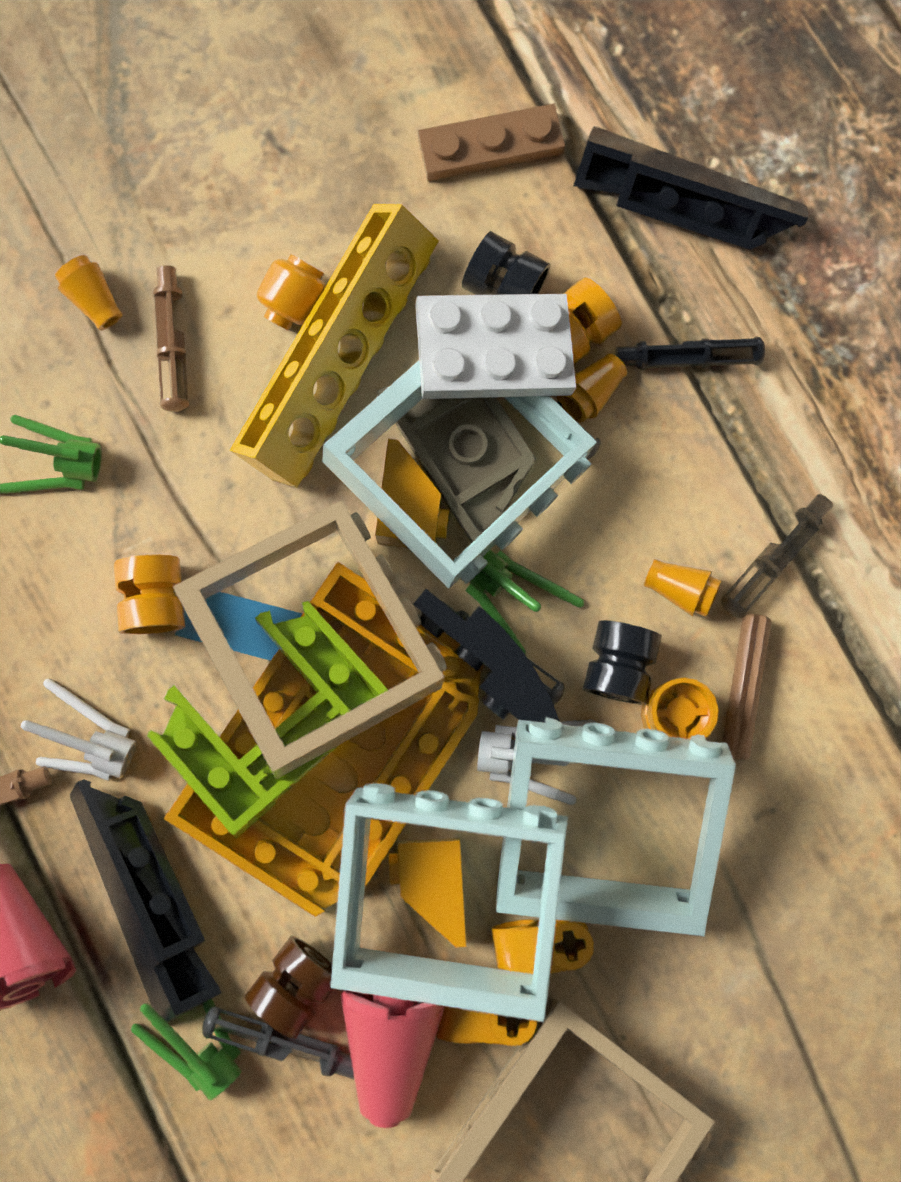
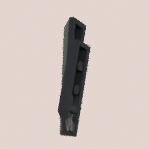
[573,126,808,250]
[70,779,222,1023]

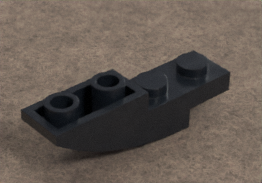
[413,589,560,723]

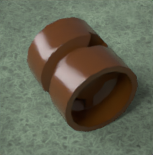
[244,936,334,1039]

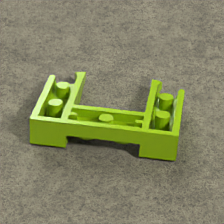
[147,601,388,839]

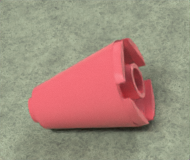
[0,864,76,1010]
[341,990,445,1128]

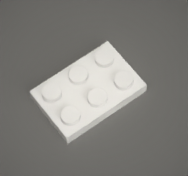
[415,294,576,399]

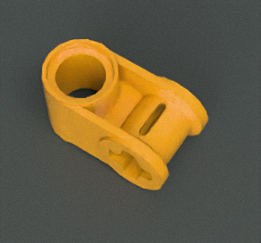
[491,919,594,974]
[436,1006,537,1046]

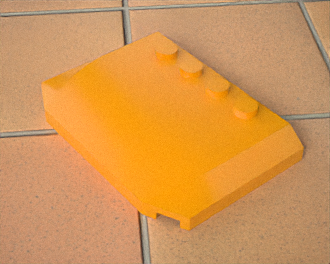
[164,561,483,917]

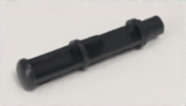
[615,336,766,370]

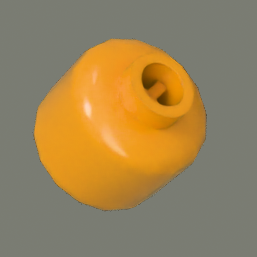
[256,254,326,331]

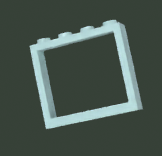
[322,361,597,589]
[496,717,736,936]
[331,783,568,1022]

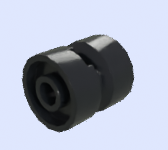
[462,231,551,295]
[583,620,662,705]

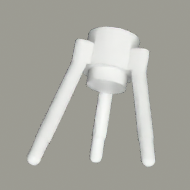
[21,679,137,781]
[477,719,596,805]

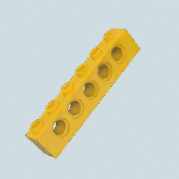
[229,204,439,488]

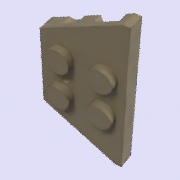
[377,387,536,543]

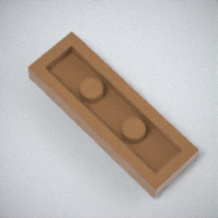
[418,103,565,182]

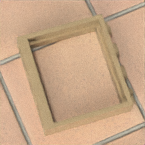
[173,500,447,779]
[430,998,715,1182]

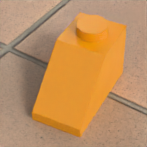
[375,438,450,548]
[389,838,466,948]

